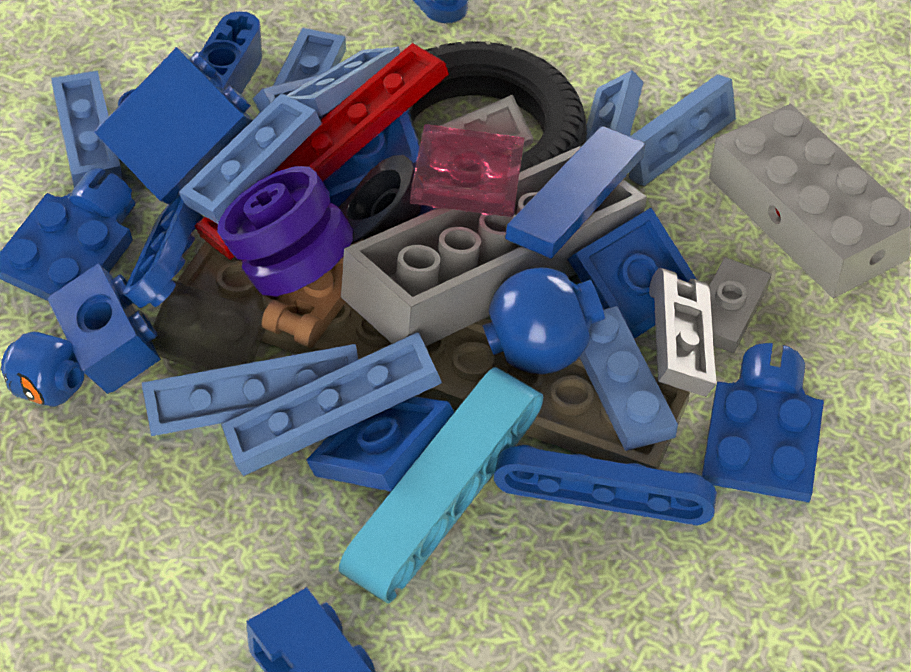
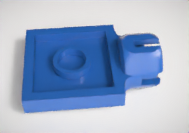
[0,168,136,301]
[702,343,824,503]

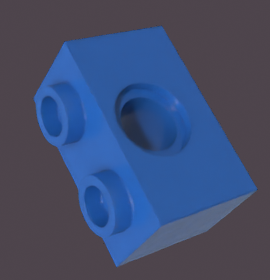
[47,263,161,394]

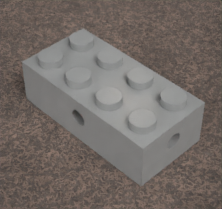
[709,103,911,299]

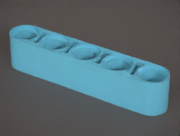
[339,367,544,603]

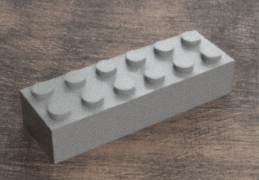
[341,146,647,346]

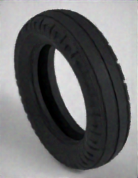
[408,41,587,200]

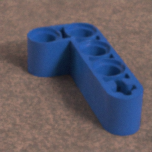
[118,11,262,106]

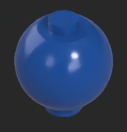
[482,267,605,374]

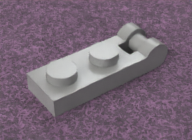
[649,268,716,397]

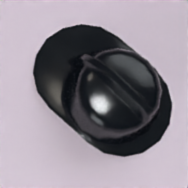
[338,155,424,245]

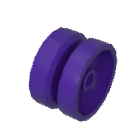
[217,166,353,296]

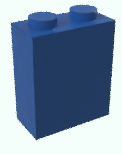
[94,47,253,204]

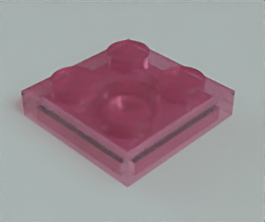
[410,124,525,217]

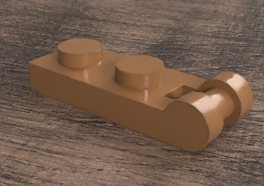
[261,239,363,348]

